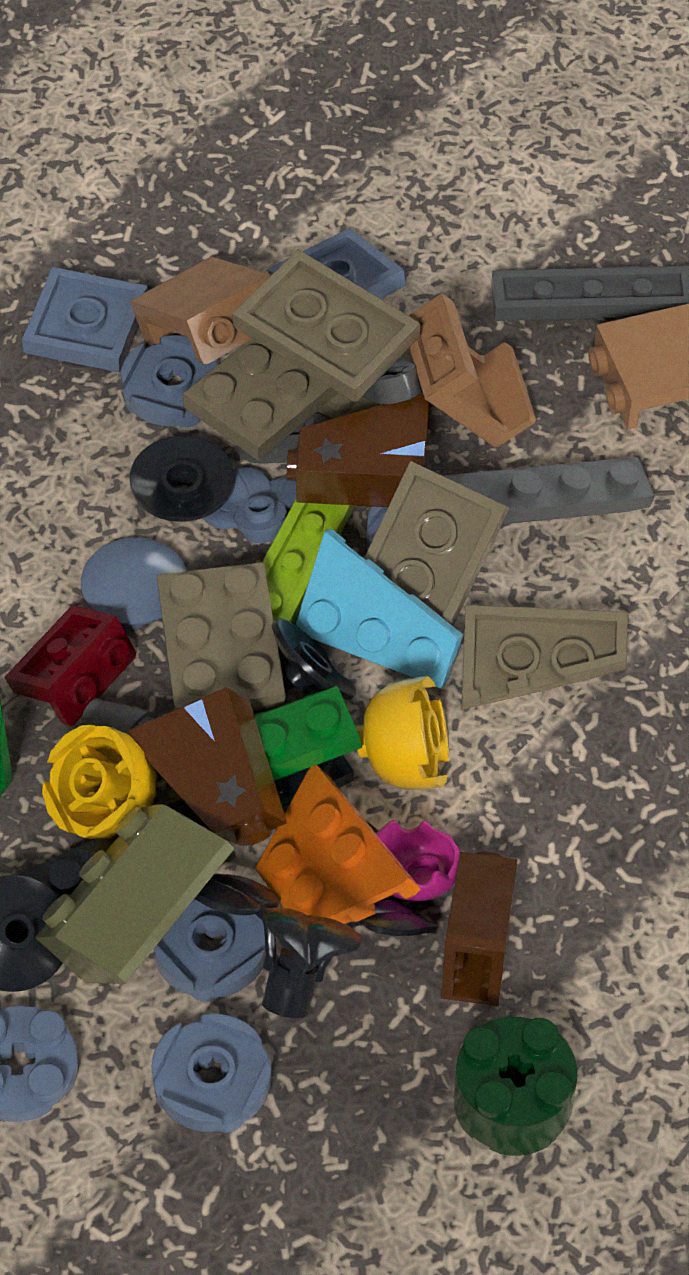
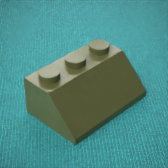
[35,804,235,984]

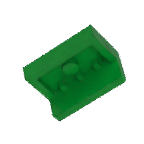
[254,686,362,781]

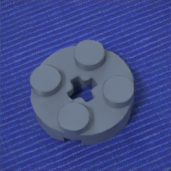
[121,335,218,428]
[153,899,266,1002]
[0,1006,78,1122]
[151,1014,271,1133]

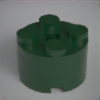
[454,1017,578,1156]

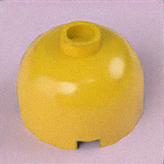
[356,676,449,790]
[42,725,158,839]

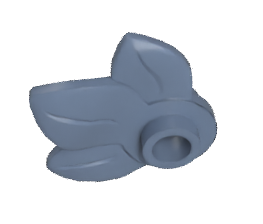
[202,467,296,543]

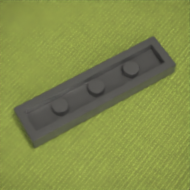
[491,266,689,321]
[444,457,655,524]

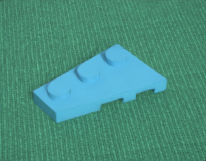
[295,529,463,688]

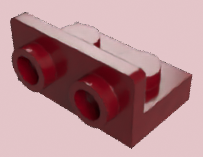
[4,605,136,726]

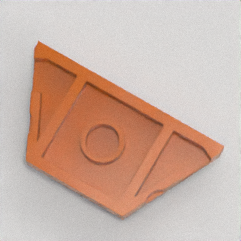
[255,765,421,924]

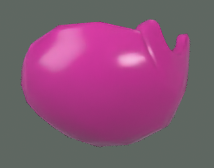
[376,820,461,902]

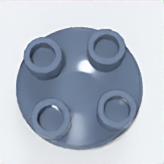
[81,538,186,631]

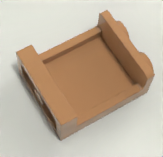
[129,257,271,364]
[409,293,536,447]
[588,304,689,430]

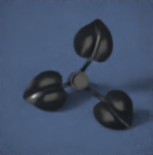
[194,874,439,1018]

